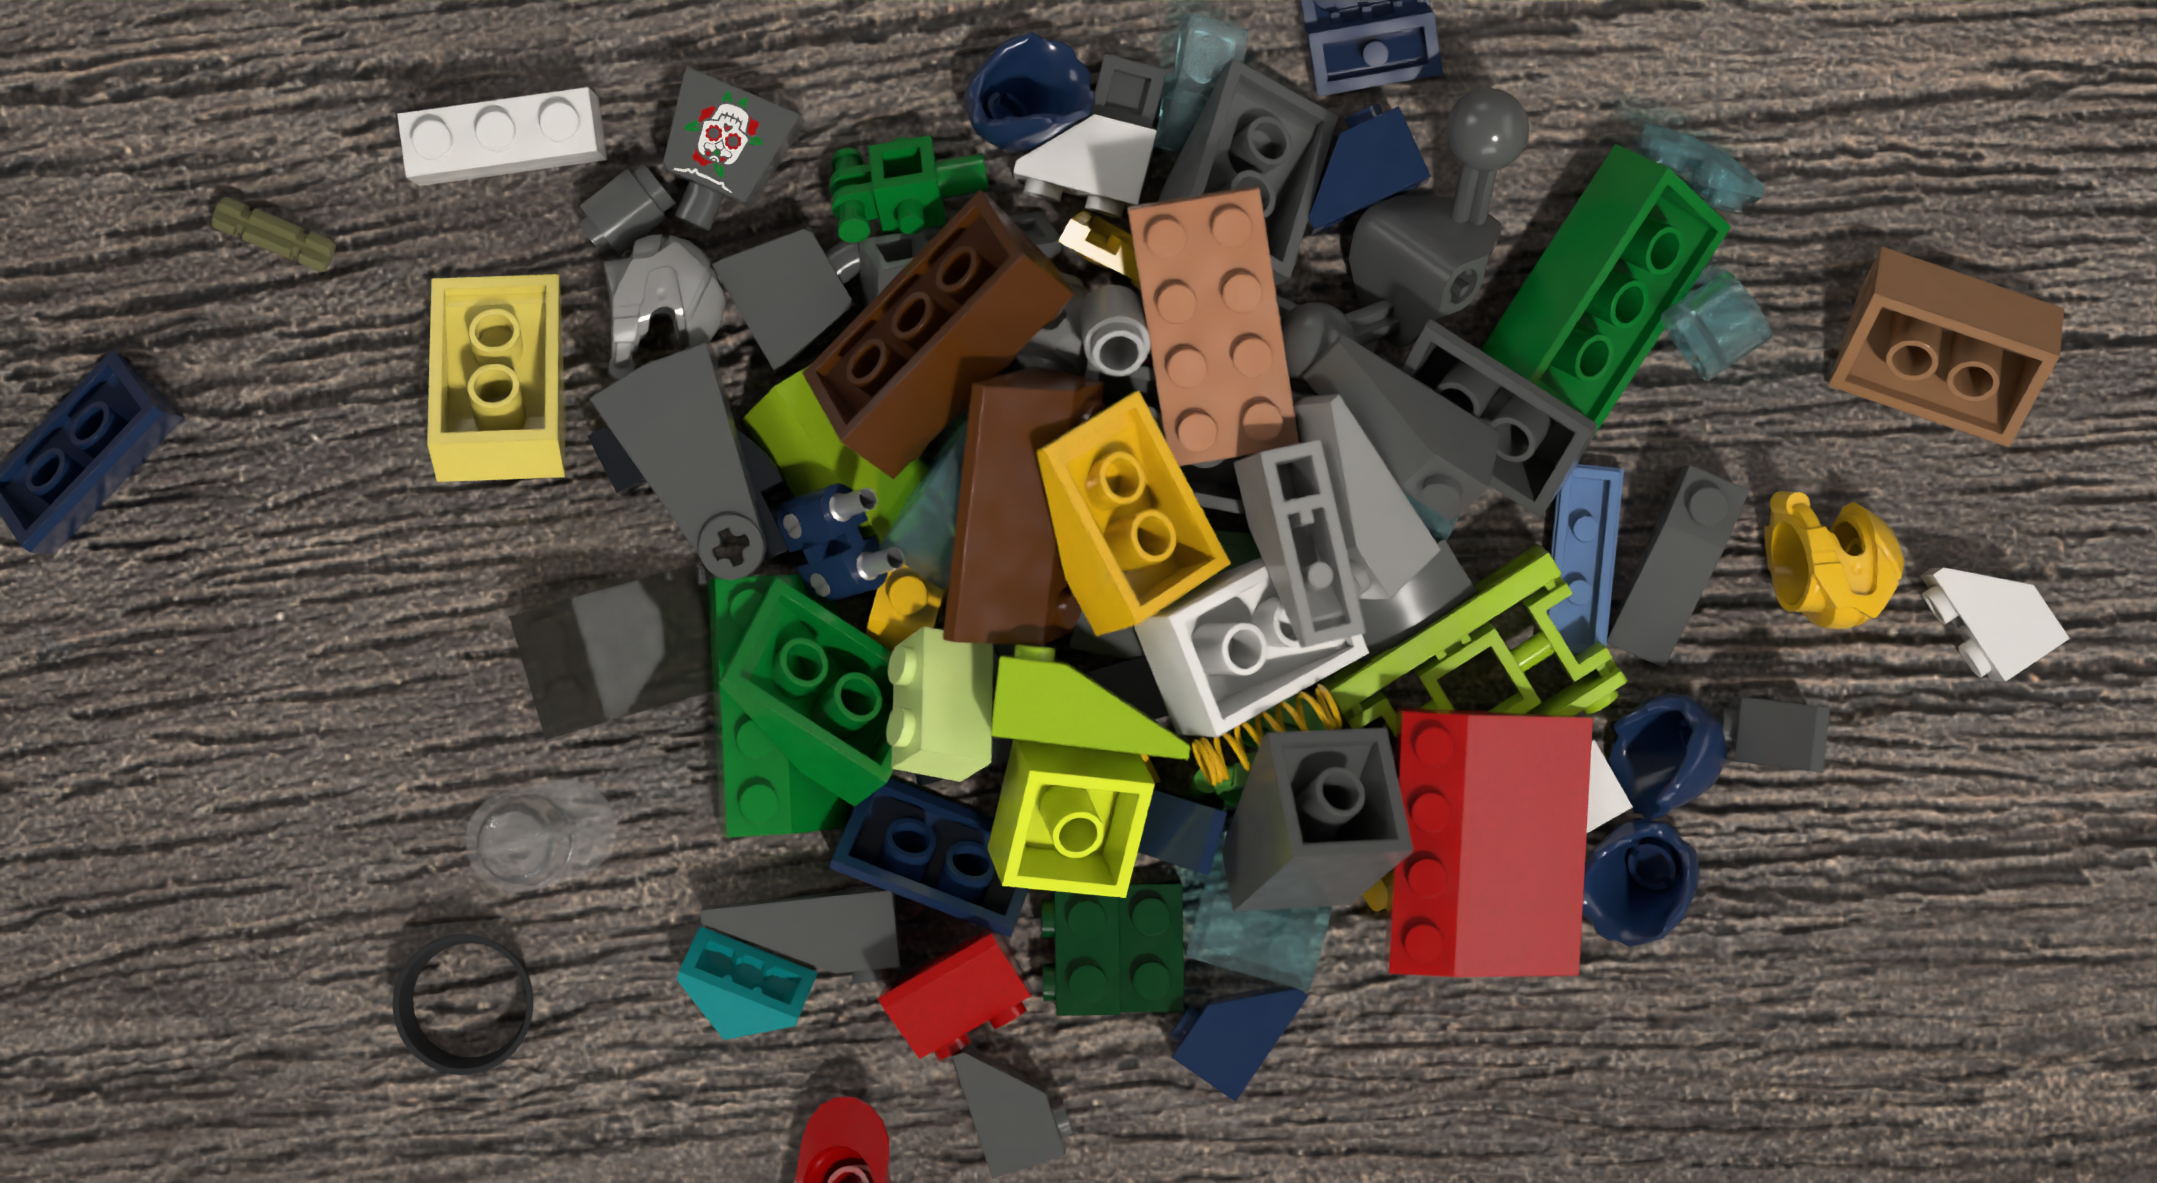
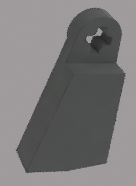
[589,342,766,580]

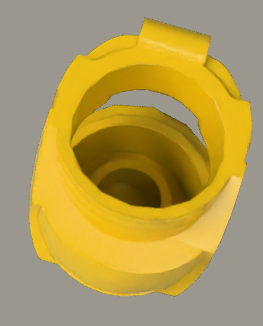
[1764,491,1904,629]

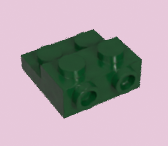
[1042,882,1184,1016]

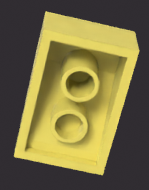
[427,274,565,482]

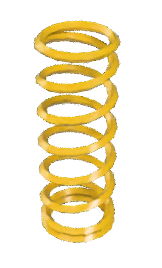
[1192,683,1342,786]

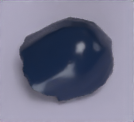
[964,31,1095,154]
[1608,693,1727,820]
[1582,818,1700,947]

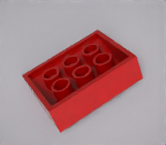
[1384,707,1593,977]

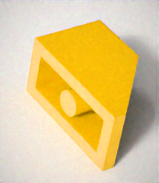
[866,561,950,652]

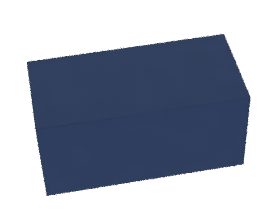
[0,349,185,555]
[829,778,1029,938]

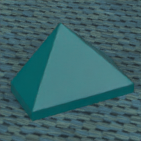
[676,926,818,1040]

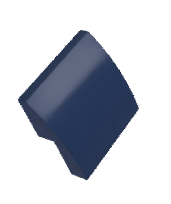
[1299,0,1443,97]

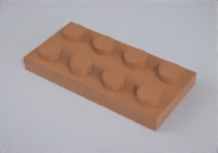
[1128,185,1299,466]

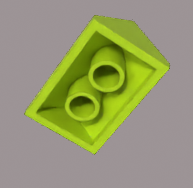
[741,364,953,550]

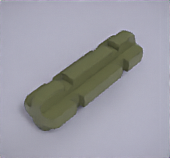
[211,197,336,272]

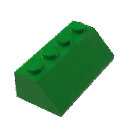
[1480,144,1731,436]
[708,575,848,838]

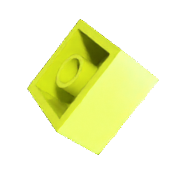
[987,739,1155,898]

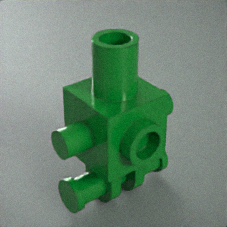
[829,135,989,243]

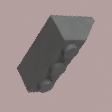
[1401,319,1597,518]

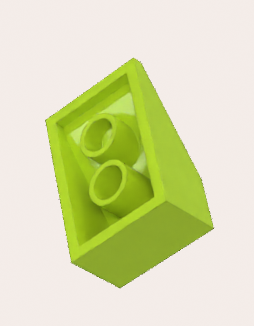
[991,644,1190,760]

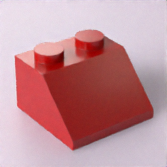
[878,929,1033,1061]

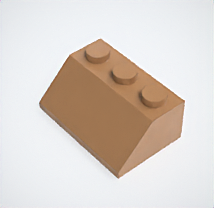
[1828,246,2064,447]

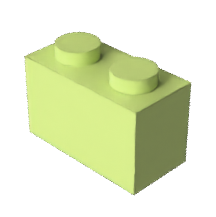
[886,626,993,782]

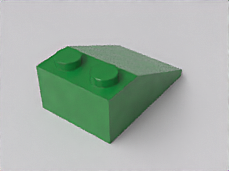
[718,577,894,807]

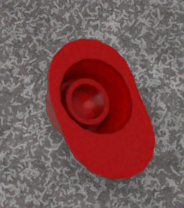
[794,1097,892,1183]

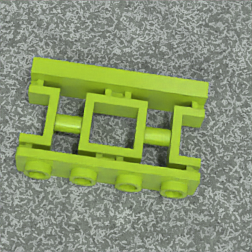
[1321,544,1627,738]

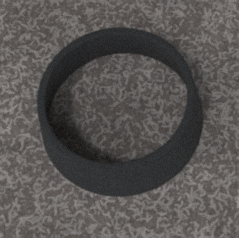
[393,934,533,1075]

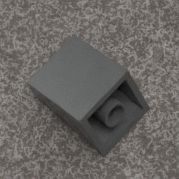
[1221,728,1413,912]

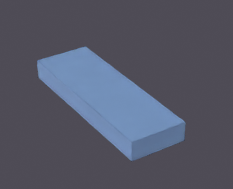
[1546,464,1624,656]

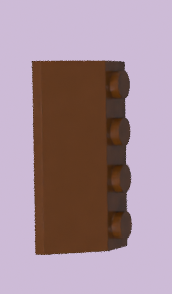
[802,190,1075,479]
[943,366,1106,645]

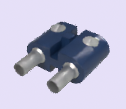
[777,483,904,603]

